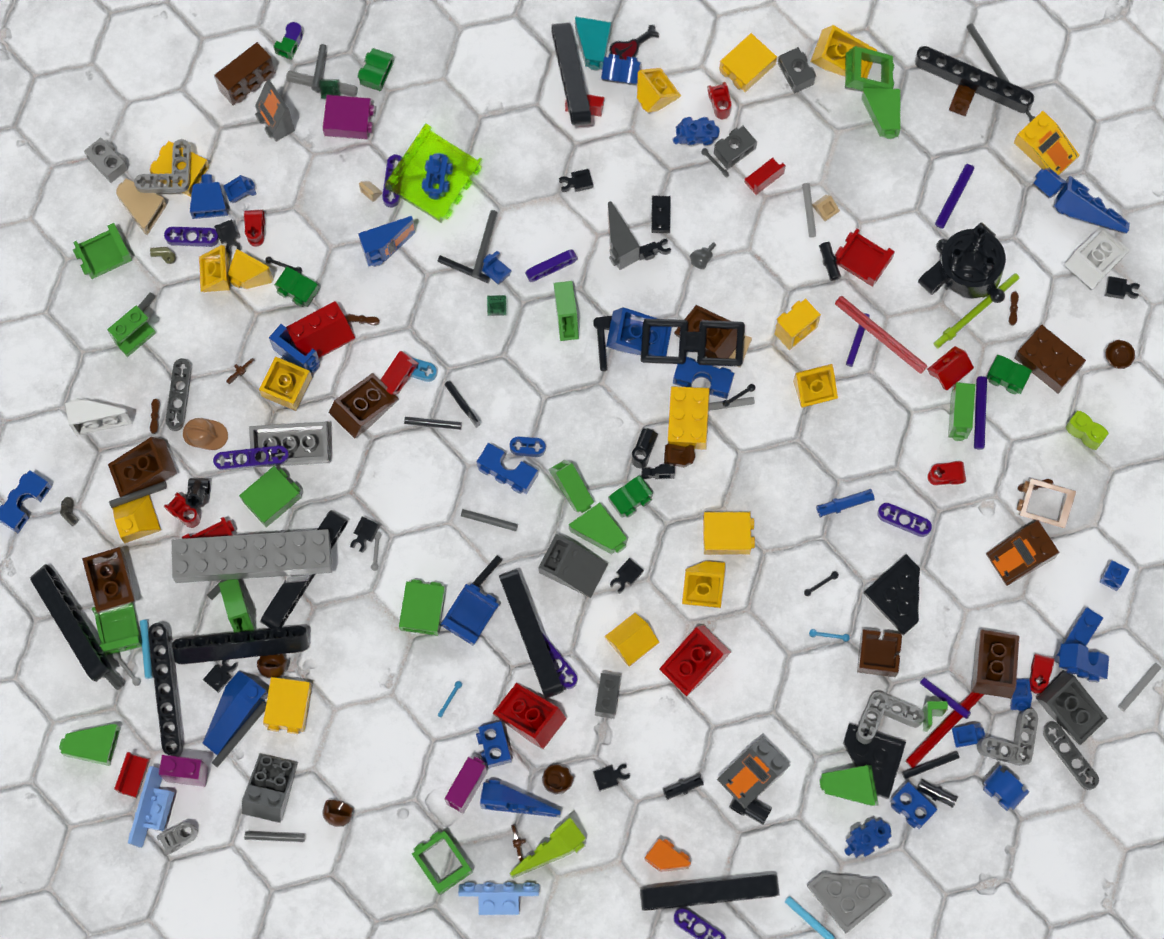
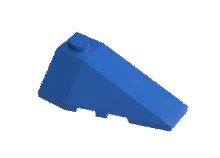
[1054,176,1130,233]
[203,671,268,755]
[480,780,561,818]

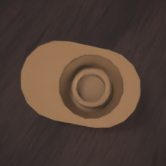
[183,418,228,450]

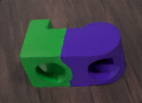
[274,22,303,60]

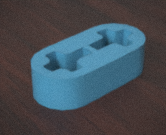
[410,358,437,382]

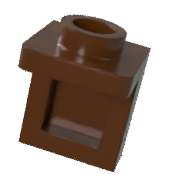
[949,85,976,116]
[664,443,695,468]

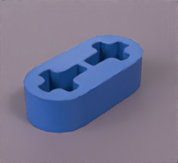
[509,437,546,457]

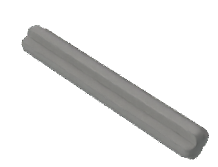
[286,71,357,97]

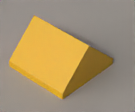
[199,245,230,292]
[793,364,838,408]
[604,613,659,667]

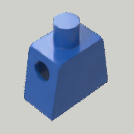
[190,174,228,219]

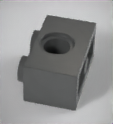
[778,47,816,94]
[714,126,757,170]
[595,673,620,719]

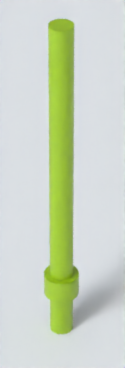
[933,273,1020,349]

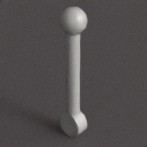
[371,531,381,571]
[113,653,141,686]

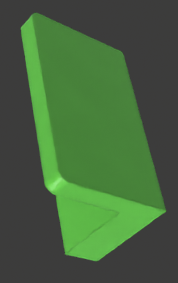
[922,701,948,732]

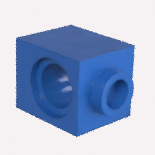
[1034,168,1066,197]
[1100,560,1130,591]

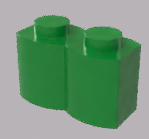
[358,48,394,91]
[274,267,320,307]
[987,355,1032,394]
[608,475,653,518]

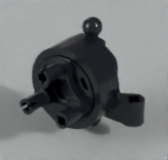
[918,222,1006,303]

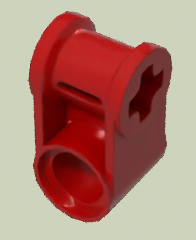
[707,82,731,119]
[244,209,265,247]
[927,461,966,485]
[163,492,201,528]
[1029,654,1055,694]

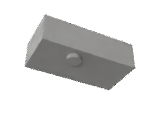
[249,422,330,468]

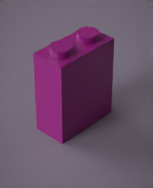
[322,95,375,140]
[158,755,209,787]
[444,757,487,814]

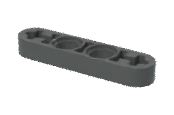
[165,358,191,431]
[1043,723,1099,790]

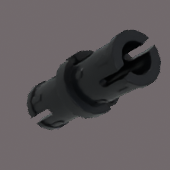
[819,242,841,281]
[662,773,704,800]
[917,779,958,808]

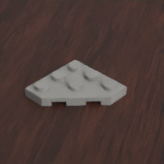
[807,873,892,934]

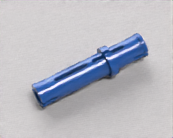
[816,489,875,518]

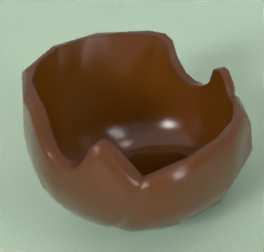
[1105,339,1135,369]
[257,654,287,678]
[542,765,574,795]
[322,800,353,827]

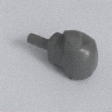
[690,242,716,269]

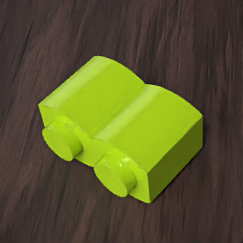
[1066,411,1109,450]

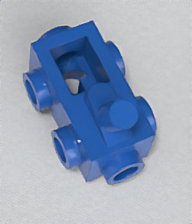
[673,117,720,145]
[422,153,453,200]
[844,819,892,858]

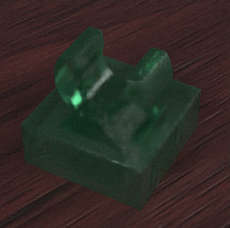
[320,79,340,99]
[487,295,506,316]

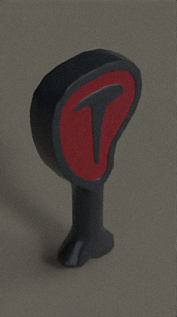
[609,25,659,60]

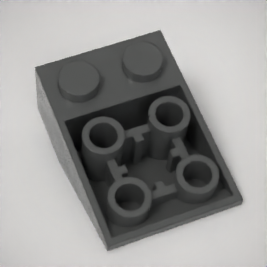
[538,534,608,598]
[242,753,298,823]

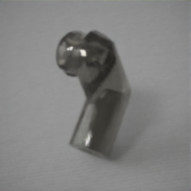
[60,497,79,526]

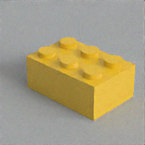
[668,387,709,450]

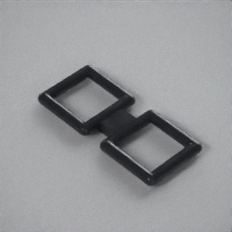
[640,319,745,366]

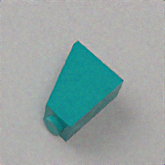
[575,16,611,70]

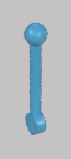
[809,629,850,642]
[438,681,462,717]

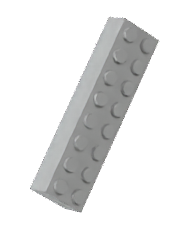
[171,529,332,583]

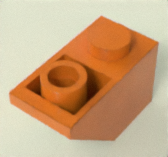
[644,838,691,872]

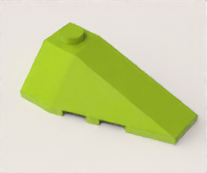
[509,818,586,879]

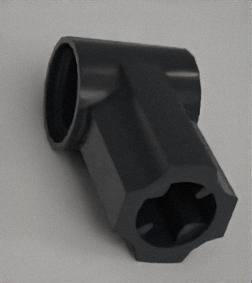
[632,428,658,469]
[185,478,210,509]
[729,798,772,825]

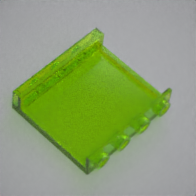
[385,123,482,223]

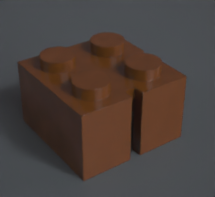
[857,629,902,677]

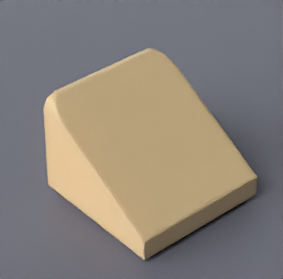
[359,181,382,202]
[812,195,840,221]

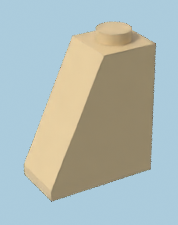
[116,178,167,235]

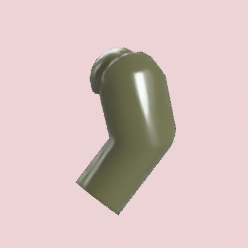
[150,247,176,264]

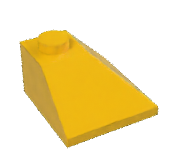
[637,68,681,113]
[228,249,273,289]
[112,495,161,544]
[682,561,725,608]

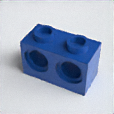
[476,721,512,768]
[890,782,938,829]

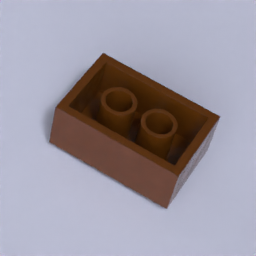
[214,42,275,105]
[1014,325,1086,394]
[972,630,1019,699]

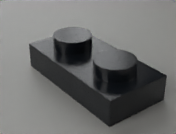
[651,196,671,233]

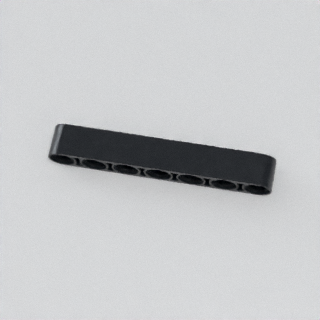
[551,22,591,125]
[915,46,1034,113]
[260,510,348,629]
[30,564,112,682]
[499,569,564,699]
[148,623,183,757]
[171,626,309,664]
[640,875,780,911]

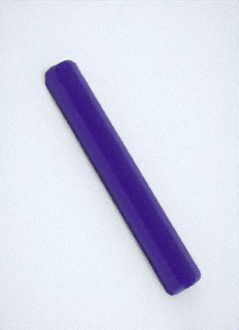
[935,164,974,229]
[974,376,987,450]

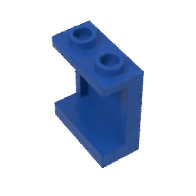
[269,324,320,373]
[440,584,499,646]

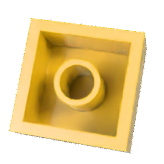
[775,298,821,350]
[259,356,312,411]

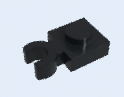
[559,168,593,192]
[214,219,241,255]
[1105,276,1140,299]
[641,464,675,480]
[350,516,380,553]
[610,558,644,594]
[203,660,238,693]
[593,764,630,792]

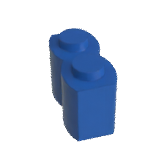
[601,54,641,84]

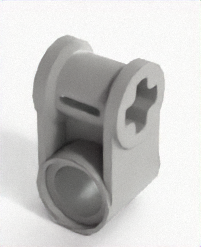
[157,822,198,855]

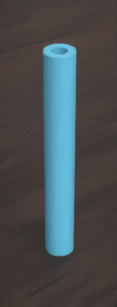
[140,620,153,679]
[785,896,835,939]

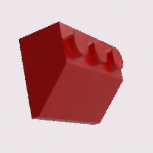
[286,301,355,358]

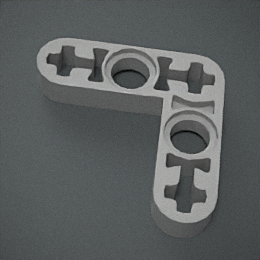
[134,139,191,193]
[856,692,924,744]
[977,709,1038,766]

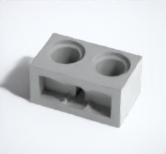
[84,137,128,183]

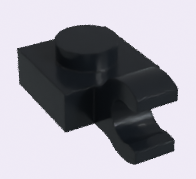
[639,239,671,261]

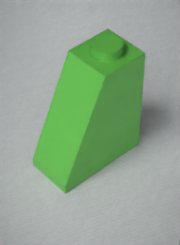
[862,88,900,139]
[554,281,579,341]
[548,460,594,513]
[568,503,627,555]
[218,579,255,632]
[59,724,121,766]
[820,765,879,806]

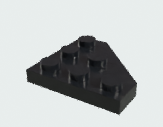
[863,554,920,636]
[843,723,906,799]

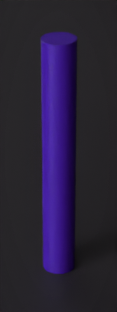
[846,313,870,367]
[920,677,971,719]

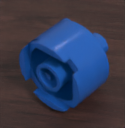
[983,765,1029,811]

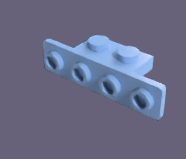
[128,766,174,848]
[458,882,539,915]

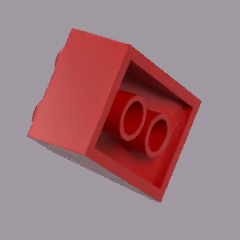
[659,625,731,696]
[493,683,567,749]

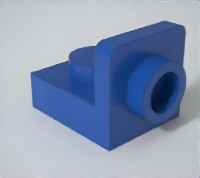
[223,175,256,203]
[482,251,512,285]
[1010,679,1032,711]
[952,723,985,748]

